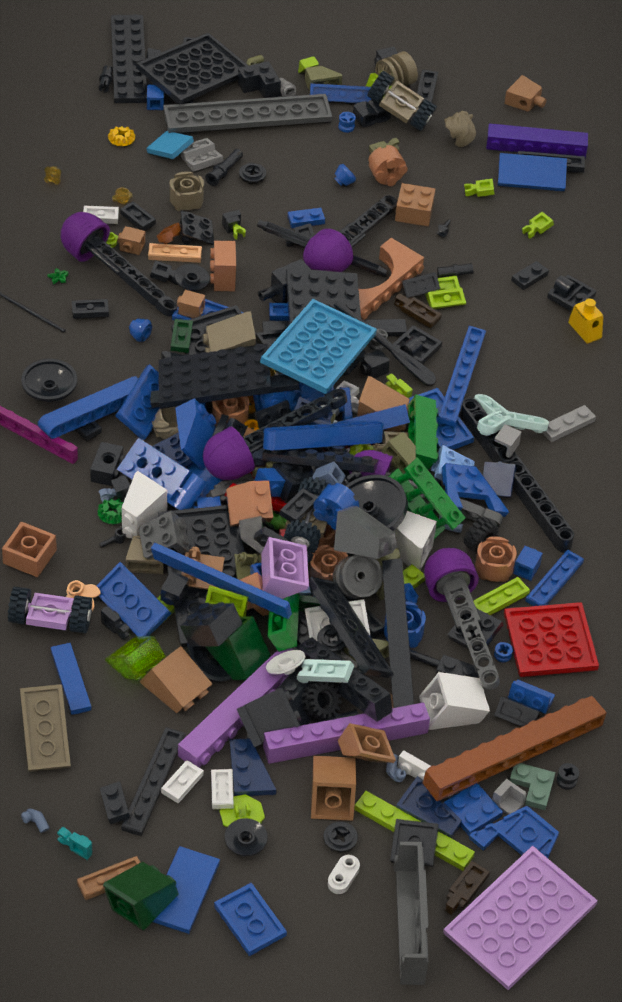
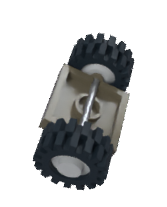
[367,70,437,131]
[284,477,330,553]

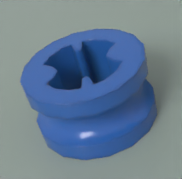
[494,642,513,662]

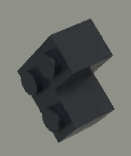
[238,61,281,98]

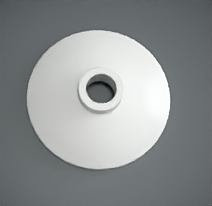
[266,650,305,675]

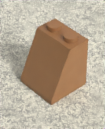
[357,376,410,432]
[140,646,212,713]
[311,756,356,821]

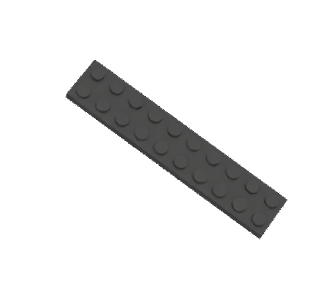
[163,94,332,133]

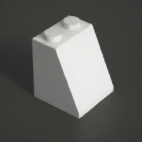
[122,471,167,539]
[393,511,437,570]
[419,672,490,730]

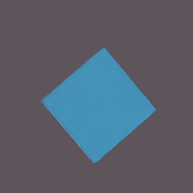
[146,131,194,159]

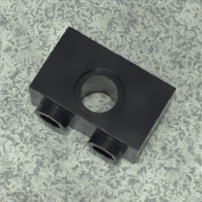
[90,442,126,486]

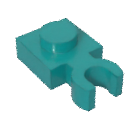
[57,827,92,860]

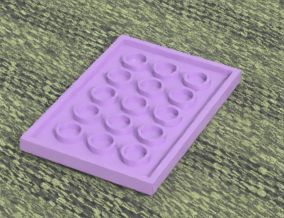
[443,846,598,990]

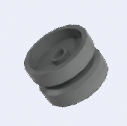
[333,554,383,599]

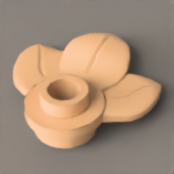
[66,580,101,611]

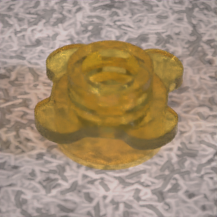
[44,166,61,184]
[112,187,132,204]

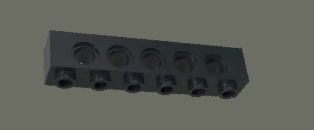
[296,637,393,722]

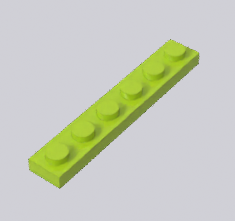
[354,791,475,871]

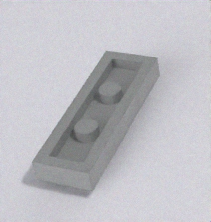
[543,405,596,442]

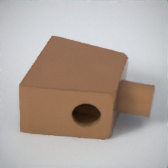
[504,75,547,111]

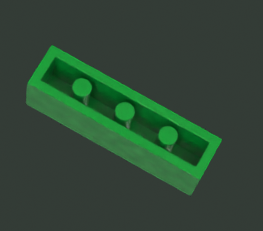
[408,395,438,470]
[268,593,299,652]

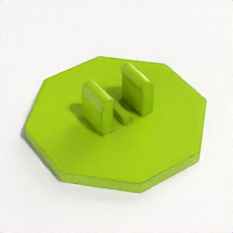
[219,794,265,828]

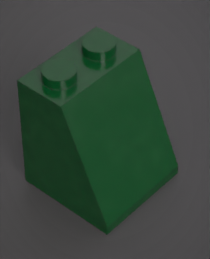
[205,616,271,681]
[103,862,179,931]

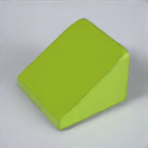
[298,56,319,74]

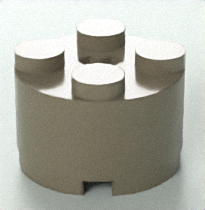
[169,172,204,211]

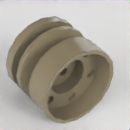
[375,51,418,86]

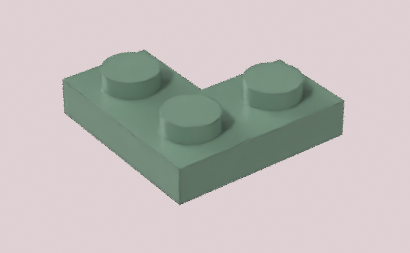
[510,763,556,810]

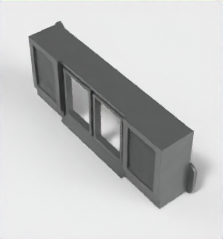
[394,841,429,985]

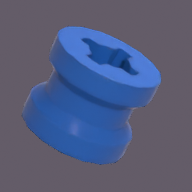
[338,112,356,133]

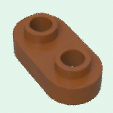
[157,223,182,244]

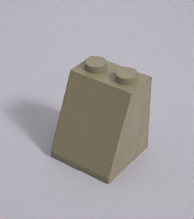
[203,311,256,352]

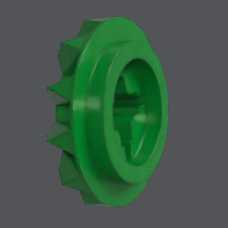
[97,498,124,524]

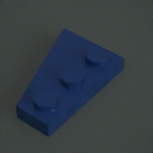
[230,739,276,796]
[396,776,462,838]

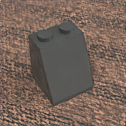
[334,506,397,559]

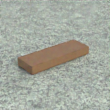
[77,856,140,900]

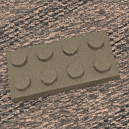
[20,684,71,772]

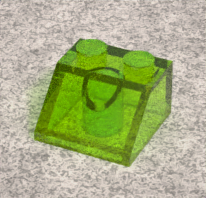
[105,636,166,680]

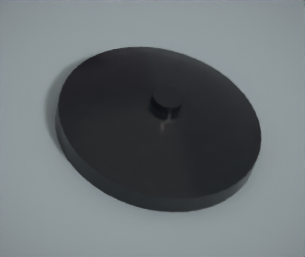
[346,475,408,531]

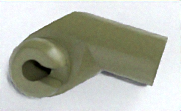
[246,55,264,66]

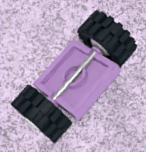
[8,586,92,633]

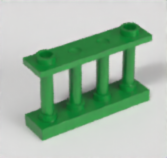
[388,457,465,539]

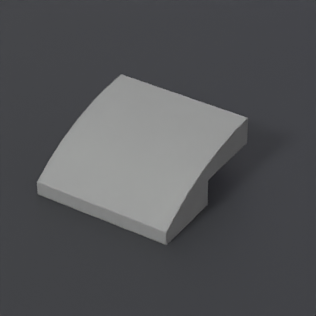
[180,138,223,172]

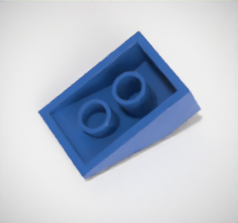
[175,398,216,470]

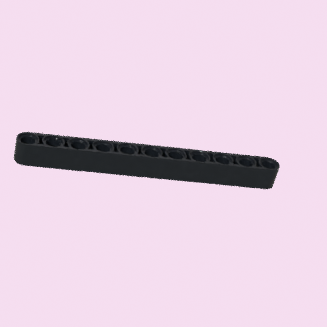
[461,398,574,552]

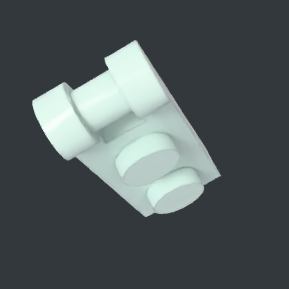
[297,659,354,683]

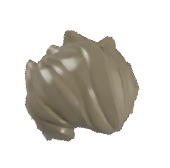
[444,111,476,147]
[152,406,179,439]

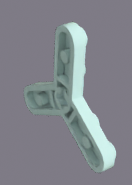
[474,394,549,436]

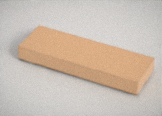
[148,243,202,263]

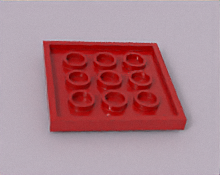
[504,602,599,677]

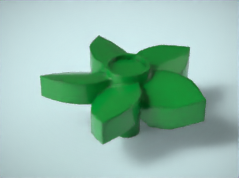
[47,268,69,284]

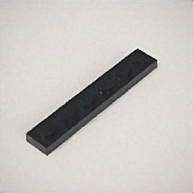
[262,449,379,473]

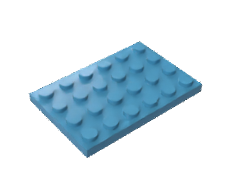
[260,299,377,394]

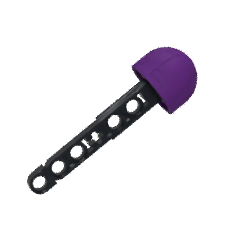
[303,195,398,272]
[61,212,177,316]
[203,389,347,480]

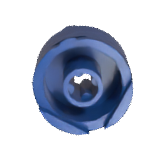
[313,483,359,530]
[384,601,426,648]

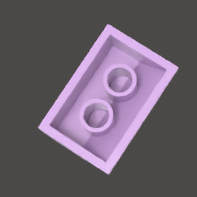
[261,537,309,599]

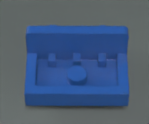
[508,680,555,714]

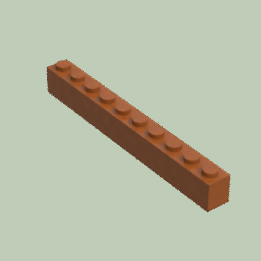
[423,696,607,801]

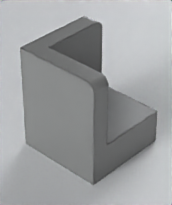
[495,425,521,458]
[492,779,527,815]

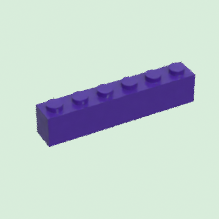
[486,124,588,159]

